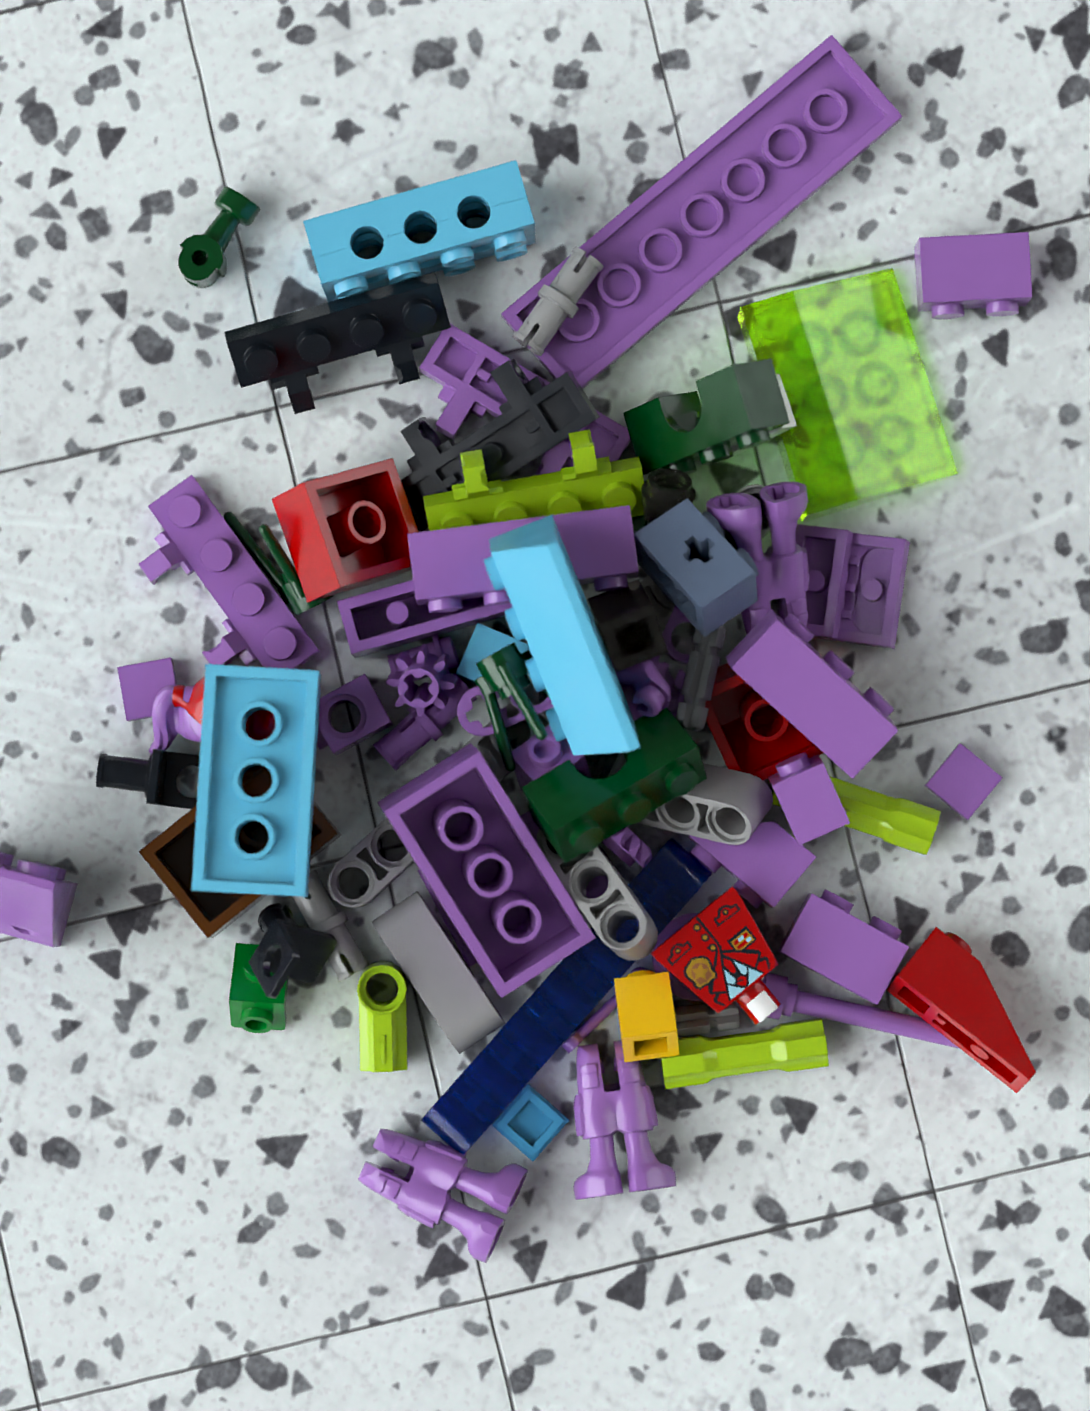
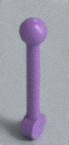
[561,967,647,1053]

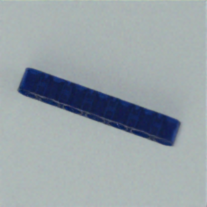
[421,837,712,1155]

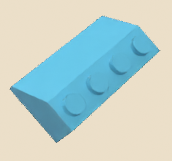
[484,515,640,755]

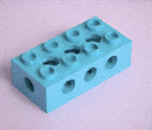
[303,160,536,302]
[192,664,321,897]

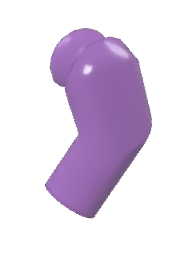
[609,656,671,717]

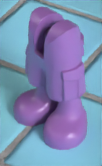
[706,482,810,634]
[573,1040,676,1200]
[358,1129,528,1263]

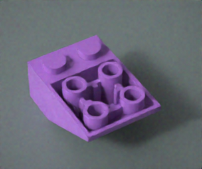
[0,852,78,947]

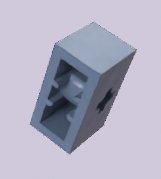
[634,498,759,637]

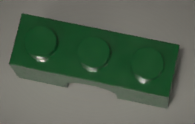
[623,359,790,480]
[521,708,707,863]

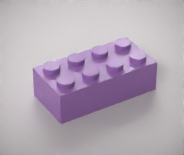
[377,743,595,998]

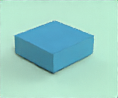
[492,1083,569,1161]

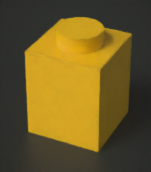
[614,970,679,1062]

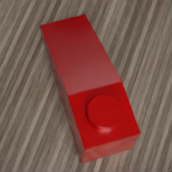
[887,927,1036,1093]

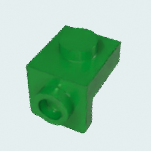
[229,943,289,1033]

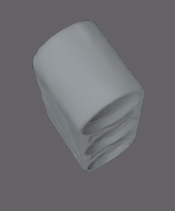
[619,763,773,845]
[537,829,658,961]
[372,891,506,1054]

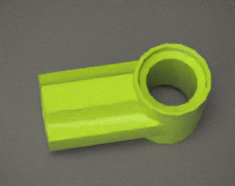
[357,960,408,1072]

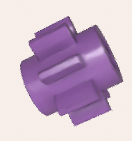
[386,644,458,717]

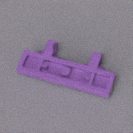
[419,324,631,476]
[139,475,320,669]

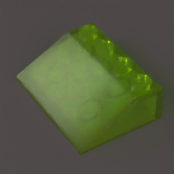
[737,268,958,523]

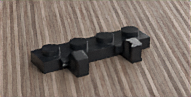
[224,272,451,414]
[400,359,600,532]

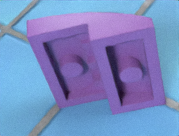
[795,524,910,649]

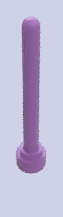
[763,973,960,1049]

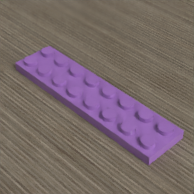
[501,35,902,389]

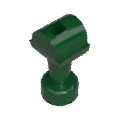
[178,186,261,288]

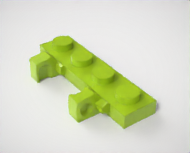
[423,429,649,531]

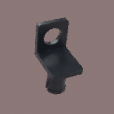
[96,749,200,809]
[249,903,337,999]

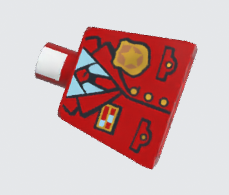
[650,886,781,1025]

